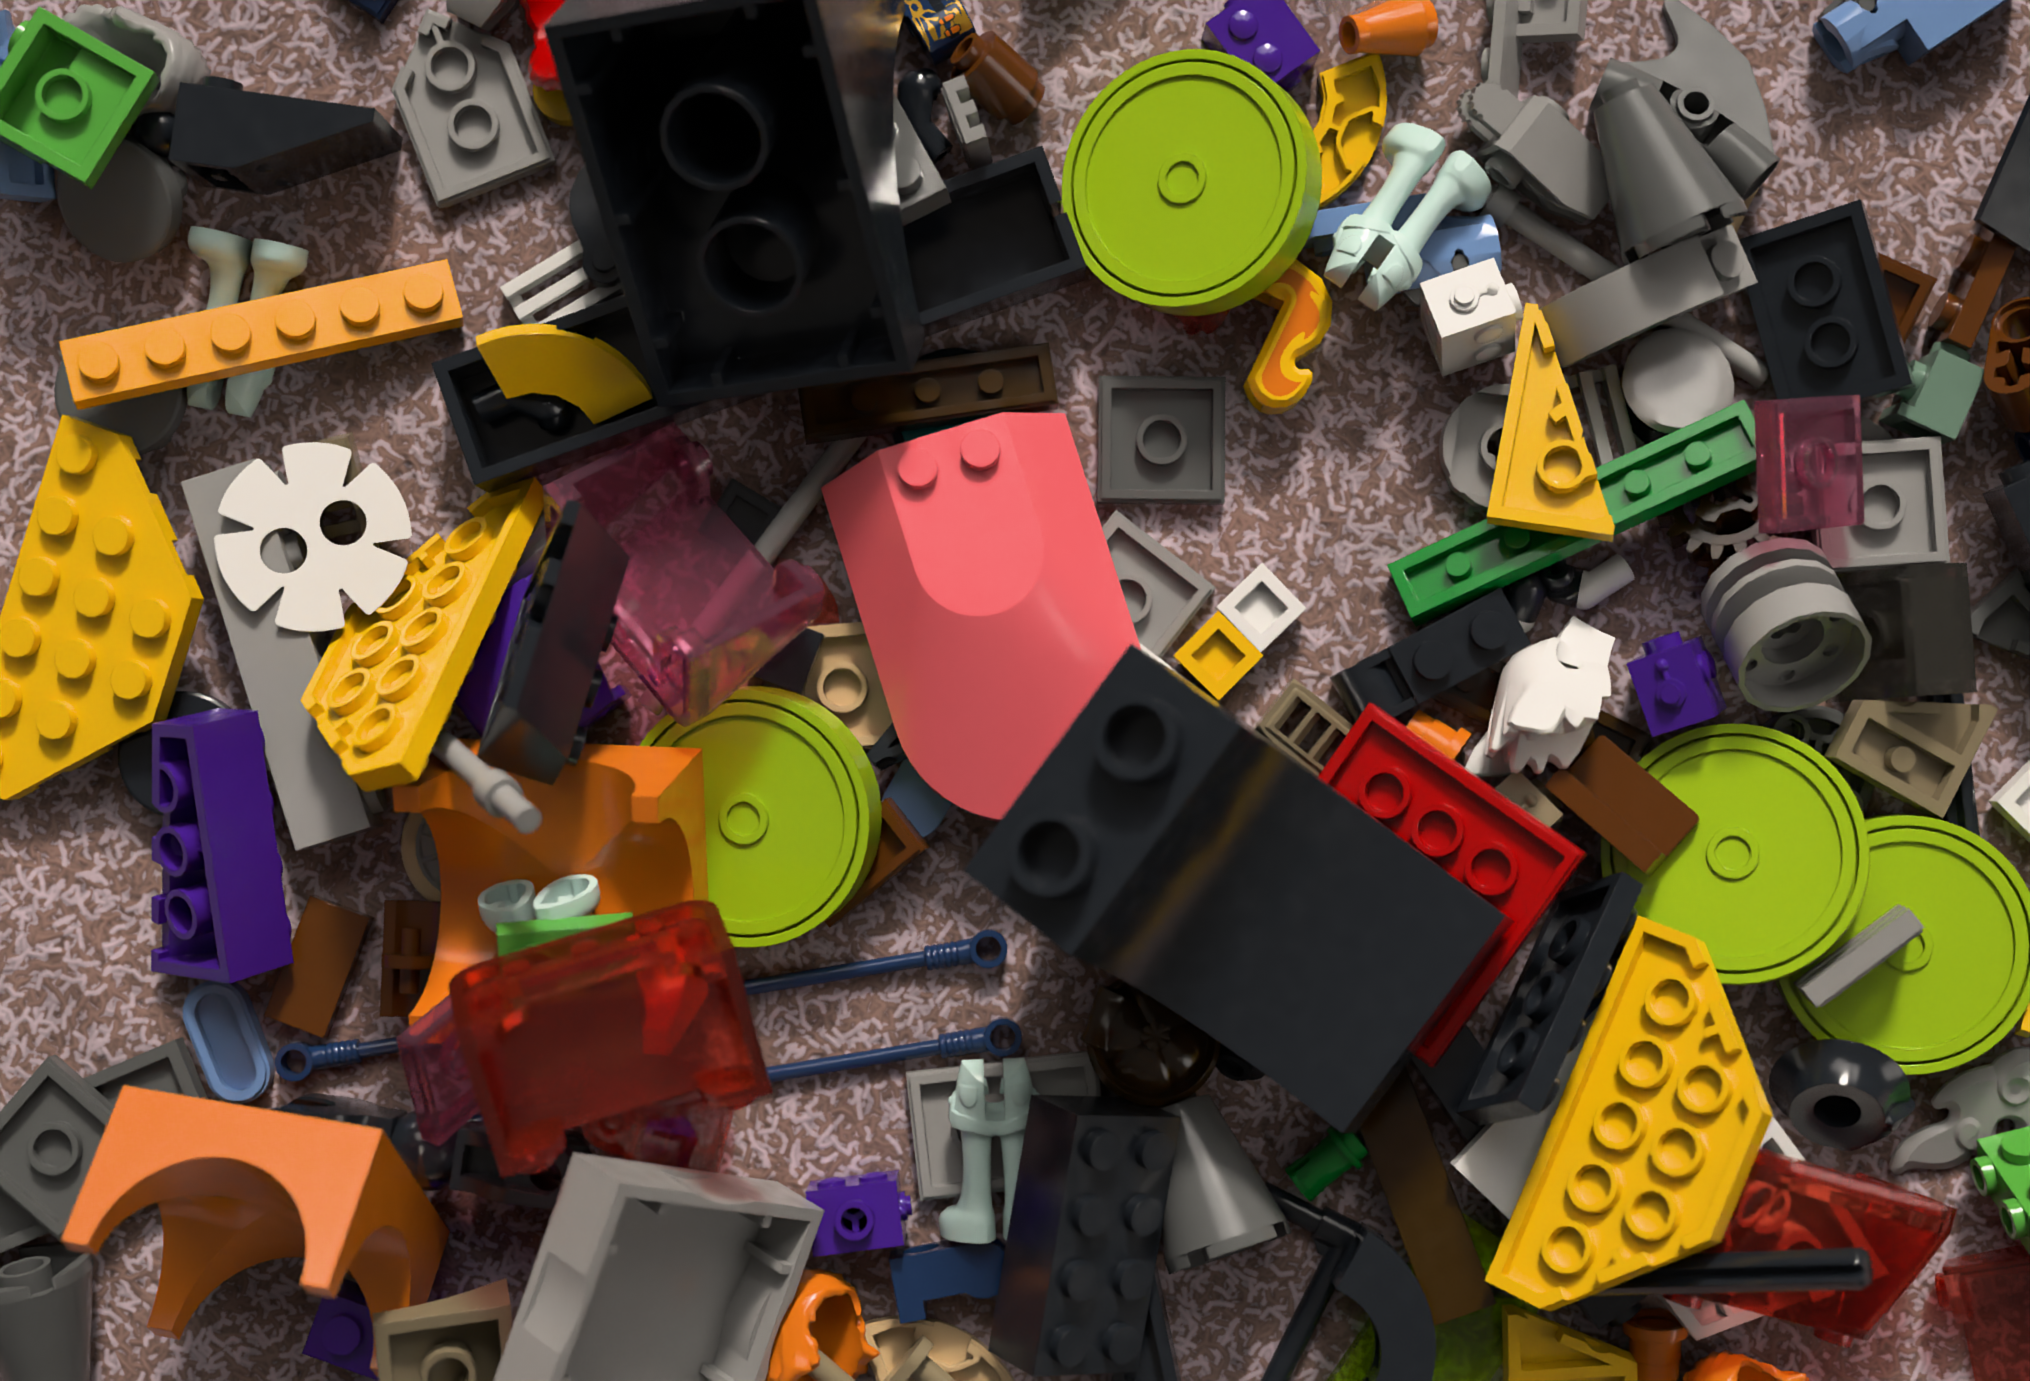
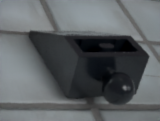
[135,76,403,195]

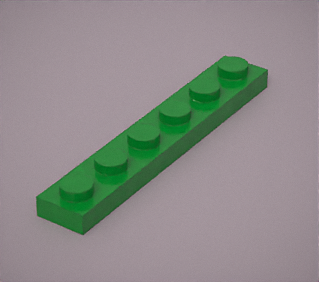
[1387,400,1774,627]

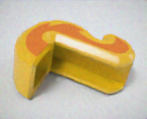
[1243,259,1332,415]

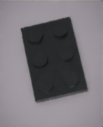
[1739,199,1916,425]

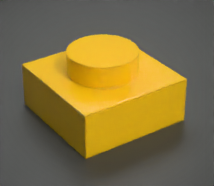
[1172,611,1264,701]

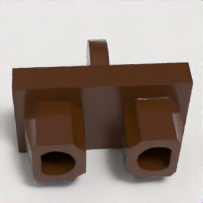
[380,899,441,1017]

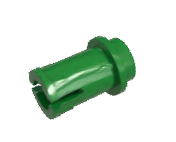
[1285,1125,1369,1202]

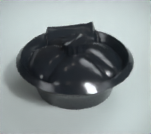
[1769,1039,1916,1151]

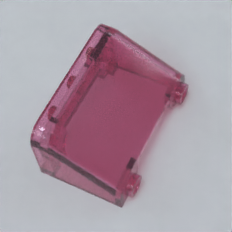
[543,422,825,727]

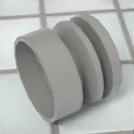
[1700,537,1872,712]

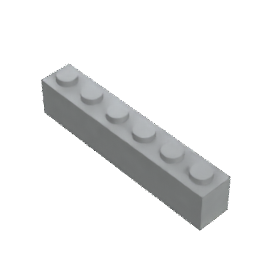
[181,458,387,851]

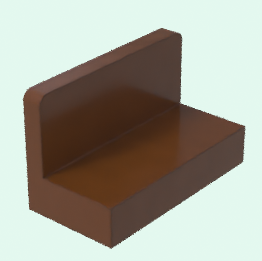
[1544,736,1700,877]

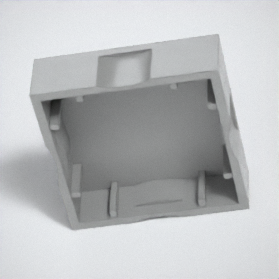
[494,1153,824,1381]

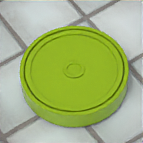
[1062,49,1322,316]
[639,686,882,948]
[1600,724,1870,986]
[1775,813,2030,1075]

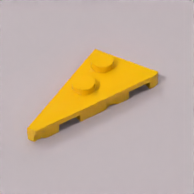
[1487,303,1615,542]

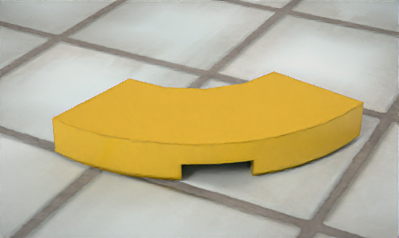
[1313,53,1387,210]
[476,324,653,425]

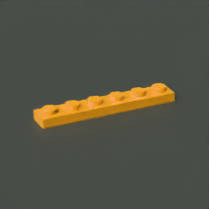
[59,259,464,410]

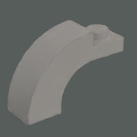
[1539,224,1758,369]

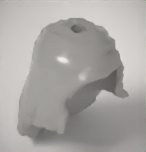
[63,4,212,124]

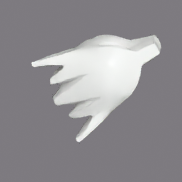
[1465,616,1615,777]

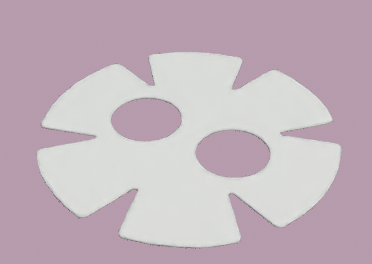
[214,442,412,632]

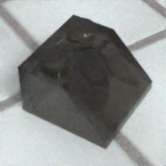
[1826,563,1977,703]

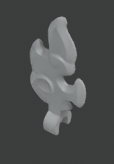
[1889,1046,2030,1175]

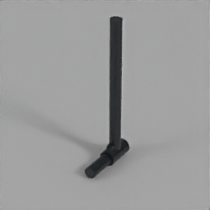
[1260,1181,1384,1381]

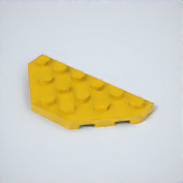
[0,414,204,800]
[300,477,549,792]
[1484,915,1773,1311]

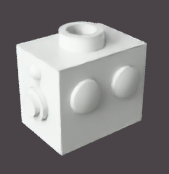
[1420,258,1523,377]

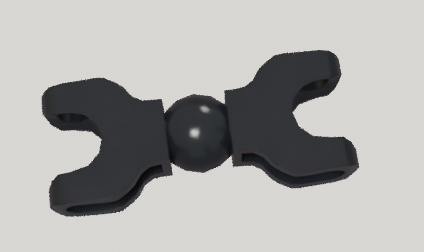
[271,1093,596,1209]

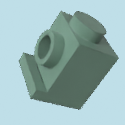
[1878,342,1984,445]

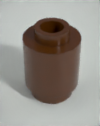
[950,31,1045,125]

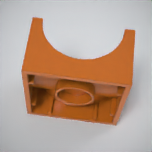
[392,738,712,1055]
[61,1085,450,1377]

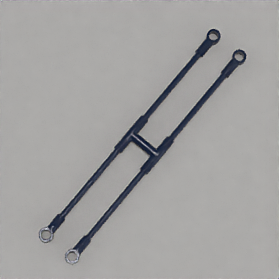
[275,929,1022,1125]

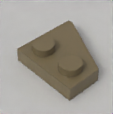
[1824,700,1998,818]

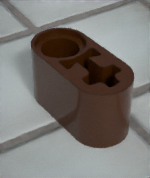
[1983,297,2030,433]

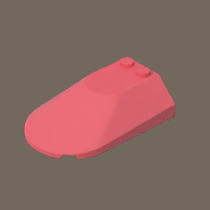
[821,412,1141,822]

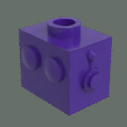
[1201,0,1320,93]
[1626,631,1727,737]
[805,1170,912,1257]

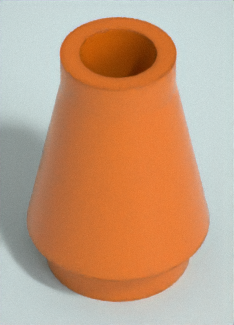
[1339,0,1438,57]

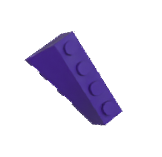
[151,708,294,984]

